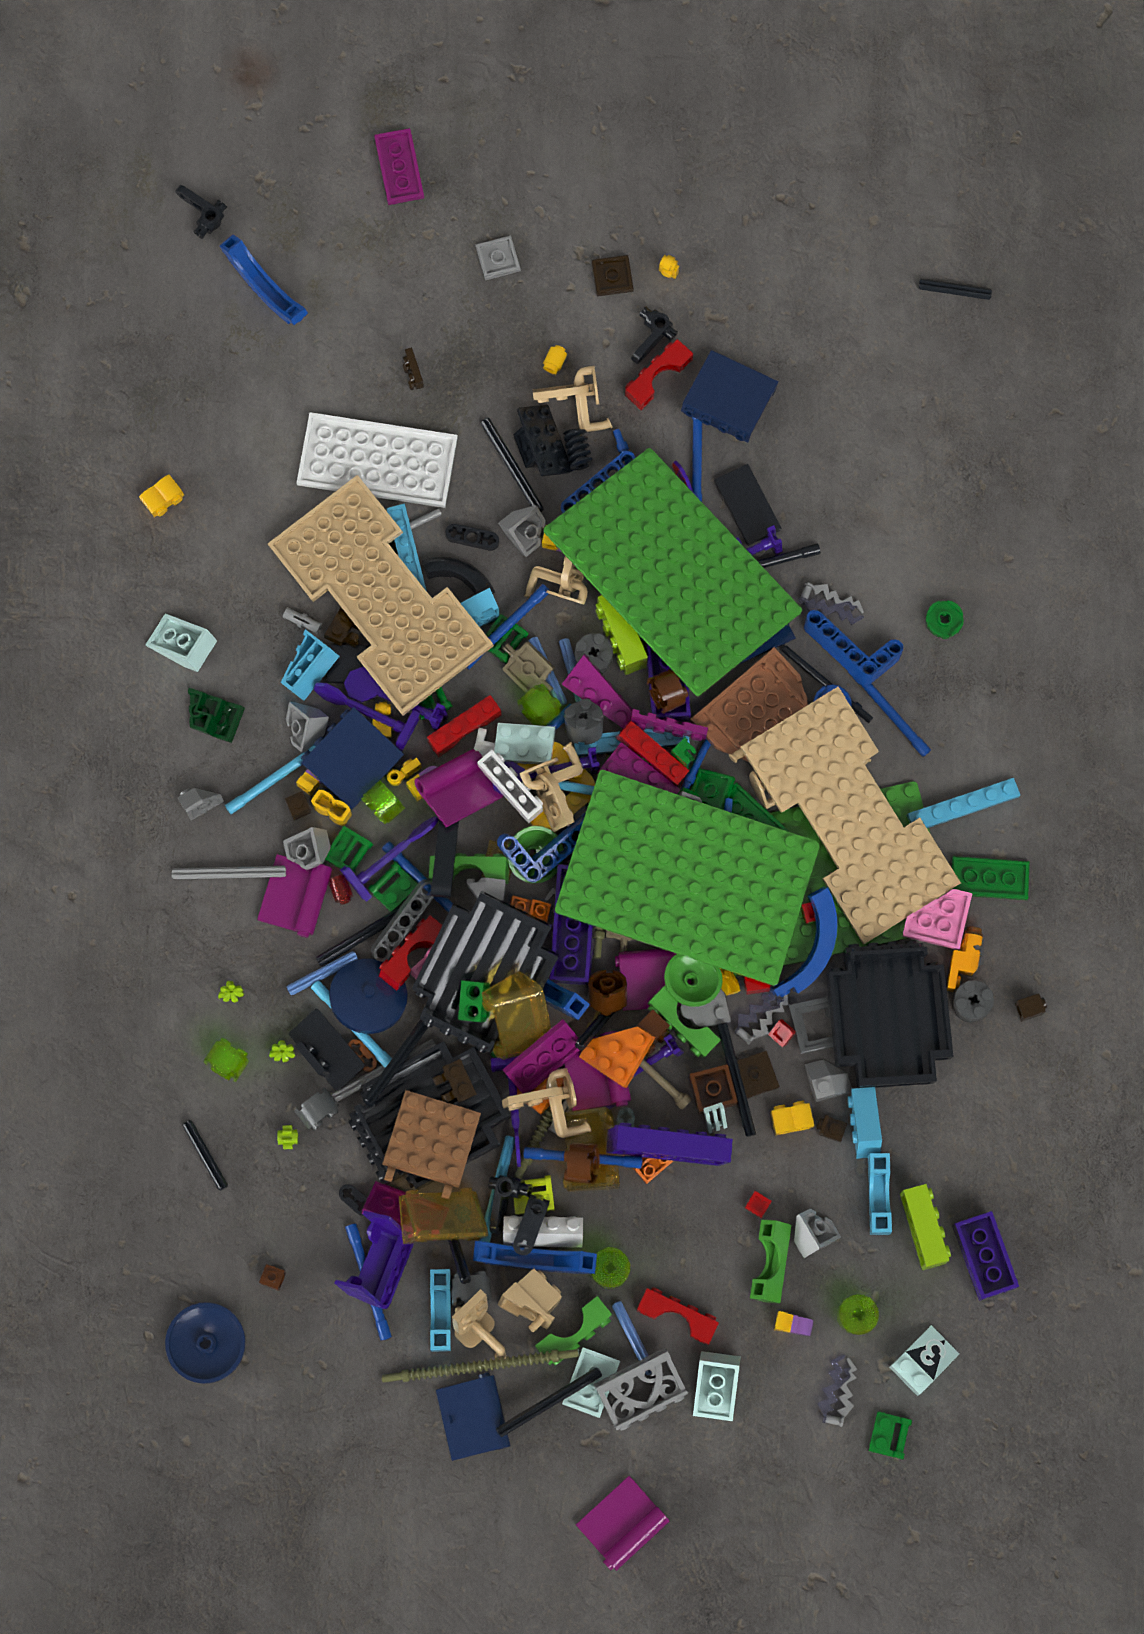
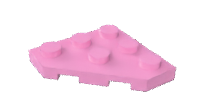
[902,889,972,950]

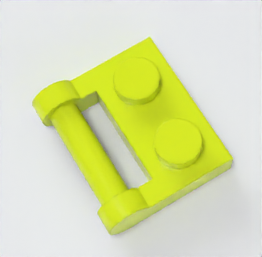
[514,1175,555,1215]

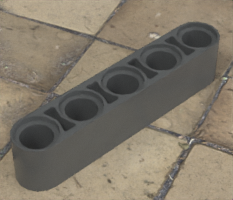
[371,879,434,961]

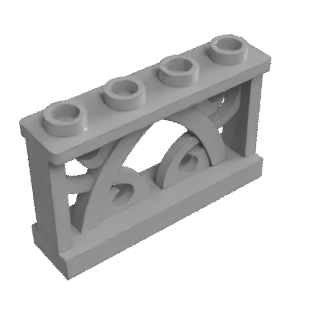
[593,1348,688,1431]

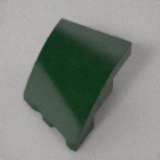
[188,688,245,743]

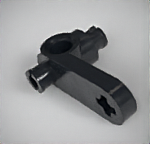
[175,185,227,239]
[631,306,678,364]
[488,1175,533,1235]
[513,1194,550,1255]

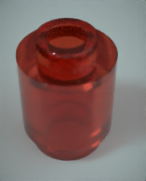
[329,875,354,905]

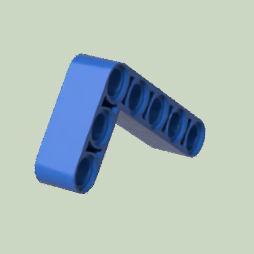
[561,451,636,514]
[804,610,904,685]
[497,813,586,883]

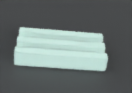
[703,1102,728,1134]

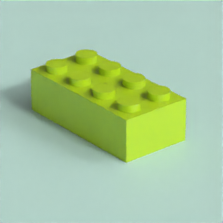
[595,595,648,675]
[900,1184,951,1271]

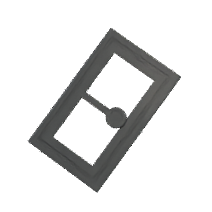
[789,996,833,1054]

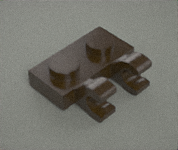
[403,347,424,390]
[324,607,361,647]
[432,1059,477,1103]

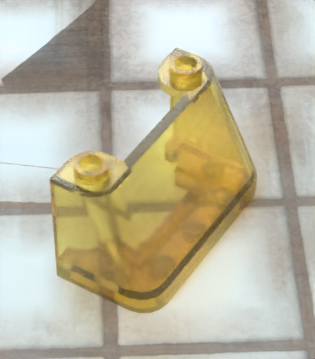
[482,971,551,1060]
[563,1107,620,1192]
[399,1188,488,1244]

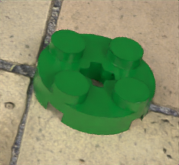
[925,600,964,639]

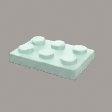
[494,723,555,764]
[562,1347,620,1418]

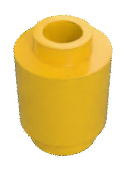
[543,345,567,374]

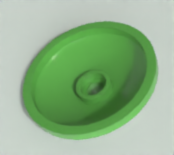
[508,826,563,883]
[664,954,722,1007]

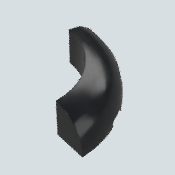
[422,557,495,595]

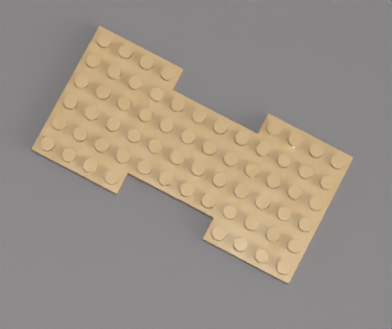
[268,475,494,716]
[740,687,961,944]

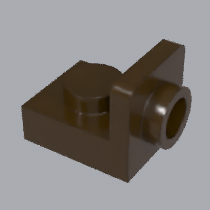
[817,1114,847,1143]

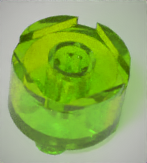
[517,683,561,726]
[361,780,406,824]
[203,1038,249,1082]
[591,1247,630,1289]
[837,1294,879,1335]

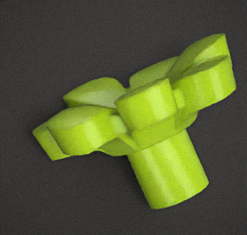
[218,981,244,1003]
[269,1040,295,1062]

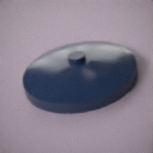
[329,959,408,1034]
[165,1303,246,1384]

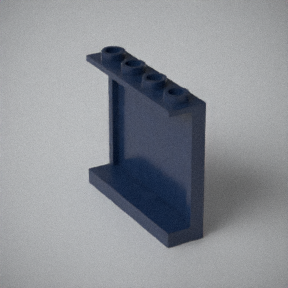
[681,350,779,443]
[300,707,404,811]

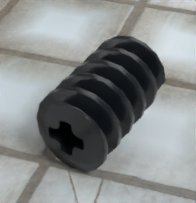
[563,428,593,470]

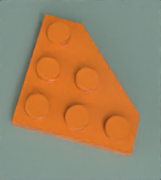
[579,1026,656,1088]

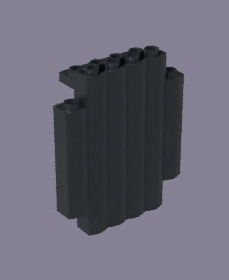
[412,891,559,1053]
[826,940,954,1088]
[348,1041,511,1191]

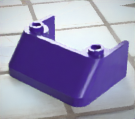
[335,1211,414,1309]

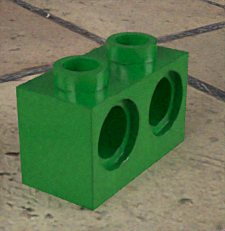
[458,980,492,1022]

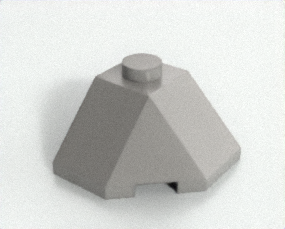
[498,505,546,557]
[286,702,328,753]
[177,788,224,821]
[283,827,331,870]
[467,878,506,901]
[805,1059,852,1102]
[794,1209,841,1258]

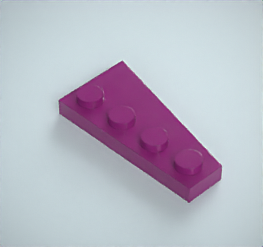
[562,653,633,728]
[631,709,708,741]

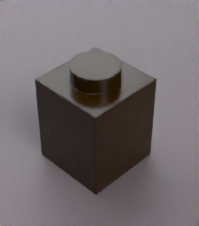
[285,791,311,821]
[1015,994,1047,1022]

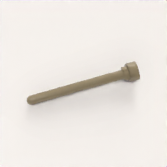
[640,1059,692,1110]

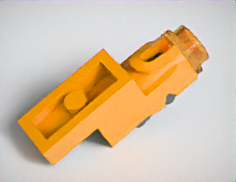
[946,926,984,992]

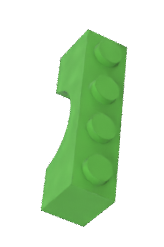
[429,853,509,884]
[647,986,721,1058]
[750,1220,791,1303]
[535,1296,612,1366]

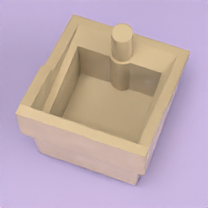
[498,1269,562,1332]

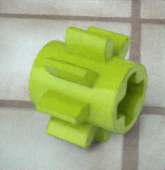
[277,1125,298,1149]

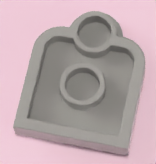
[680,989,731,1028]

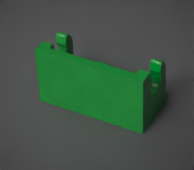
[671,737,696,770]

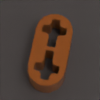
[348,1039,377,1073]

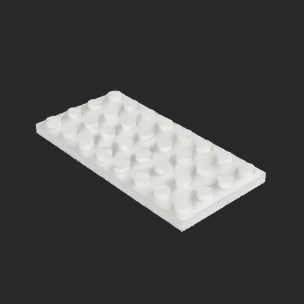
[297,412,458,508]

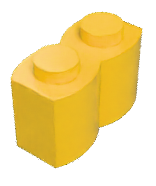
[139,475,184,517]
[311,790,352,826]
[770,1101,814,1136]

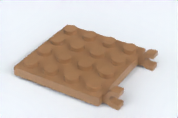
[383,1090,481,1199]

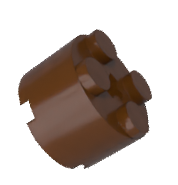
[647,669,689,714]
[588,970,627,1016]
[564,1142,600,1184]

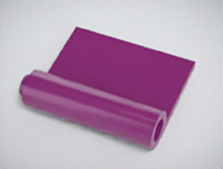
[414,749,503,827]
[257,854,333,938]
[615,948,691,1011]
[564,1031,631,1112]
[576,1476,670,1571]

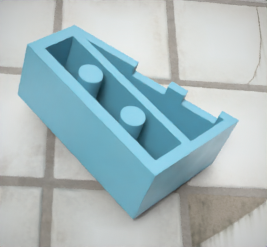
[461,588,499,627]
[281,629,339,701]
[848,1087,882,1159]

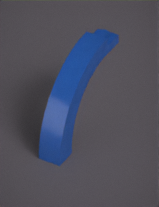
[219,234,308,325]
[770,886,837,997]
[539,979,590,1020]
[473,1241,597,1274]

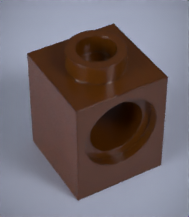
[259,1264,286,1291]

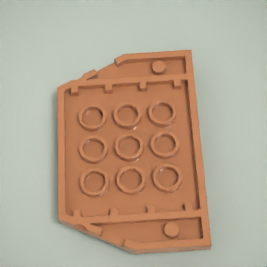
[690,647,808,762]

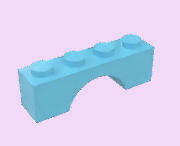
[868,1153,892,1235]
[430,1269,451,1352]

